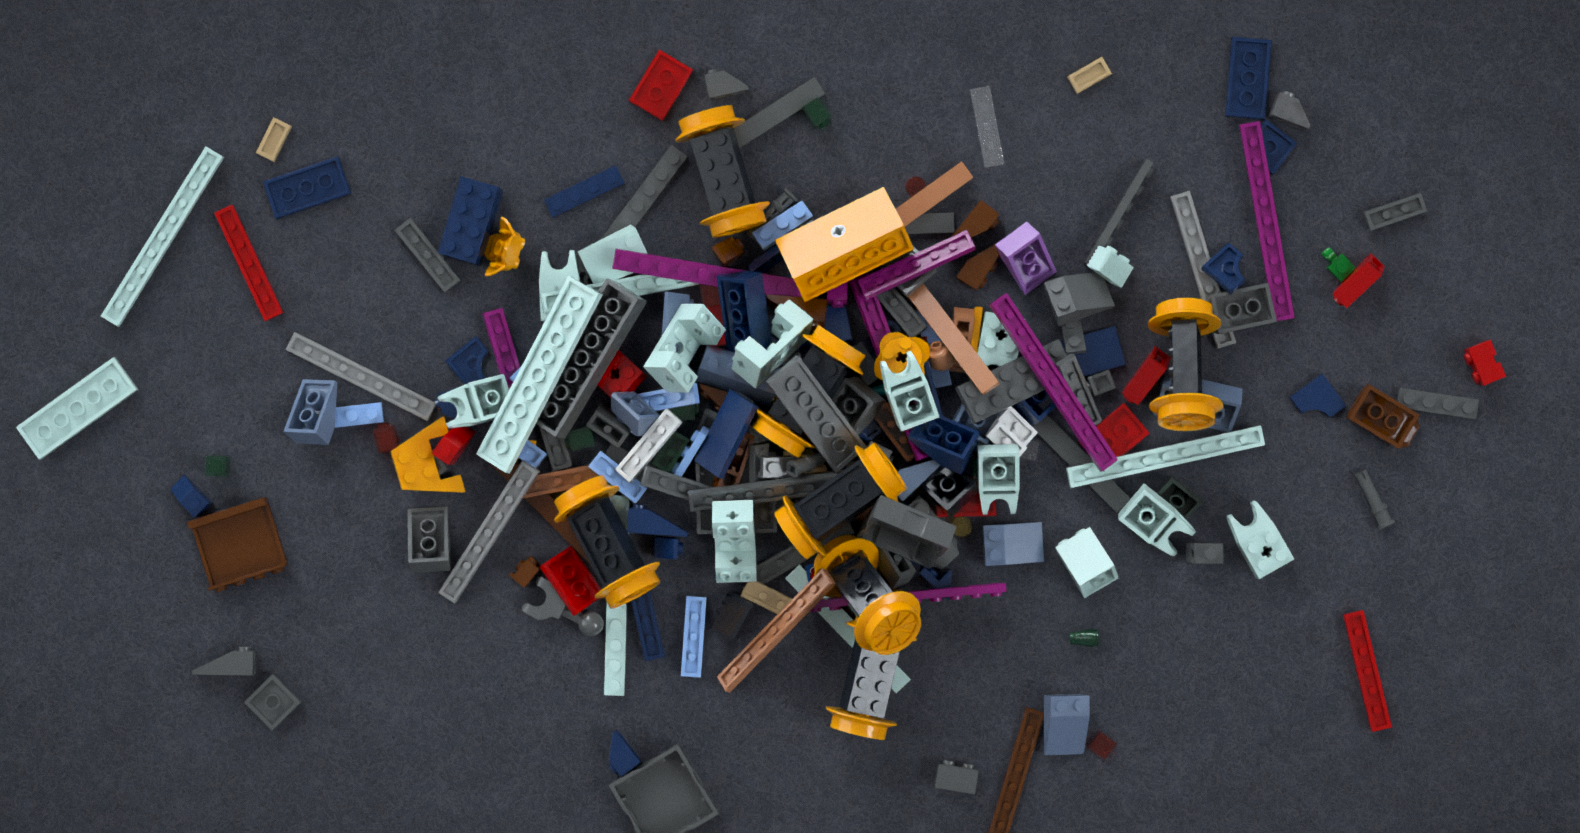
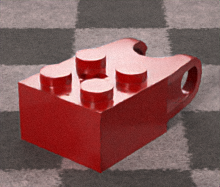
[598,350,647,397]

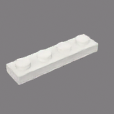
[615,408,682,483]

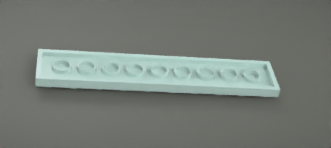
[476,276,602,474]

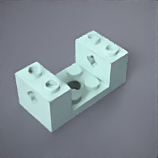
[732,300,813,389]
[643,304,726,393]
[712,500,757,583]

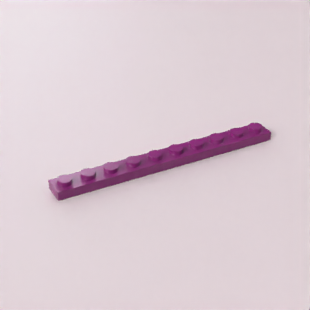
[1239,121,1295,321]
[612,248,802,297]
[849,272,930,461]
[989,293,1118,472]
[809,582,1006,612]

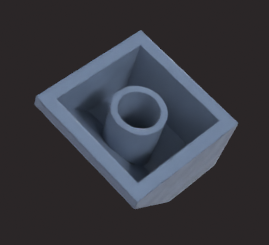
[611,391,660,436]

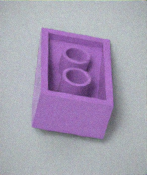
[995,222,1057,295]

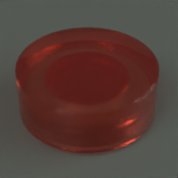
[906,177,926,196]

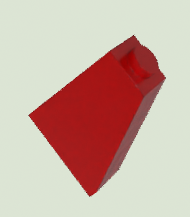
[1333,253,1385,308]
[1122,346,1170,405]
[431,427,477,465]

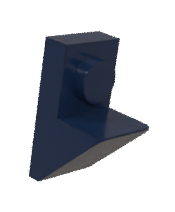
[919,567,951,600]

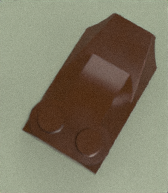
[1347,384,1420,449]

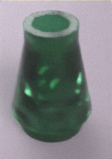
[1070,628,1099,648]

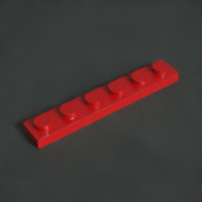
[214,205,284,321]
[1343,610,1392,732]

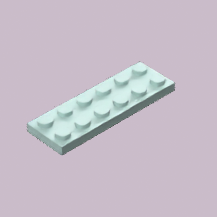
[16,357,138,460]

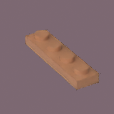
[523,465,597,498]

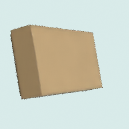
[1067,57,1112,94]
[256,117,292,162]

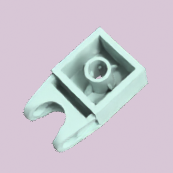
[539,250,581,322]
[977,311,1019,367]
[880,351,939,431]
[438,374,509,428]
[977,444,1020,515]
[1118,484,1196,556]
[1226,500,1294,579]

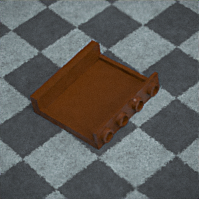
[187,497,288,593]

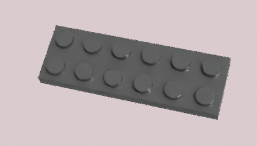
[955,339,1067,424]
[765,355,867,473]

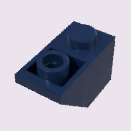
[654,537,683,559]

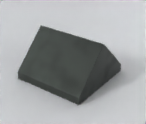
[1156,476,1205,520]

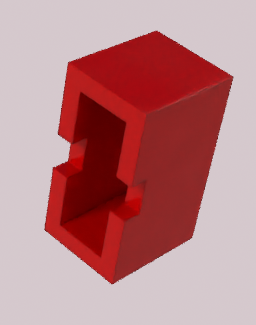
[1463,340,1506,386]

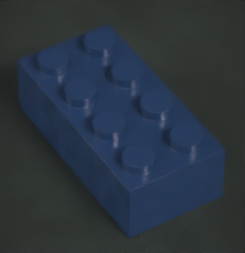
[438,176,503,266]

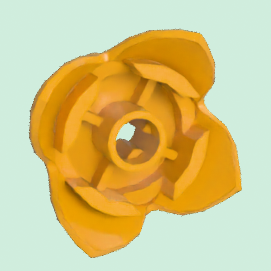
[485,217,525,276]
[874,332,930,381]

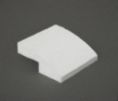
[985,407,1038,457]

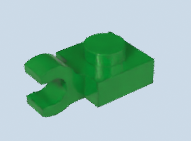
[1321,247,1355,282]

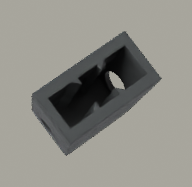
[1186,543,1224,564]

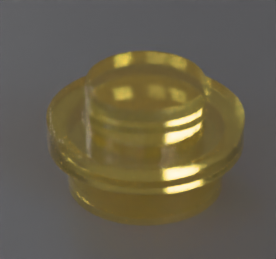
[952,517,972,537]

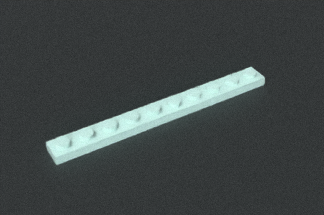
[101,146,224,327]
[1066,425,1265,488]
[604,495,630,696]

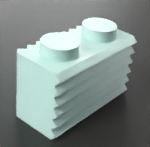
[1087,246,1134,288]

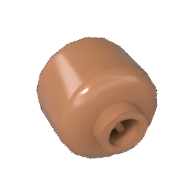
[928,341,955,371]

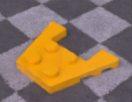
[390,417,465,493]

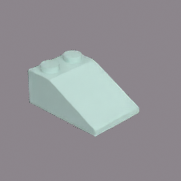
[578,225,648,284]

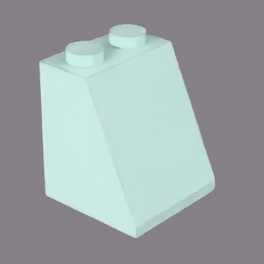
[1055,527,1118,598]

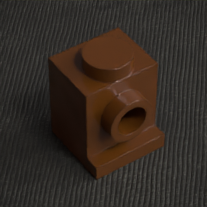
[509,556,541,588]

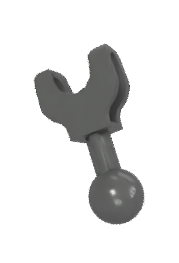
[521,576,604,637]

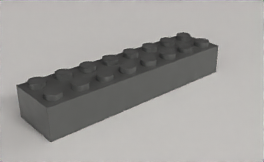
[536,278,647,439]

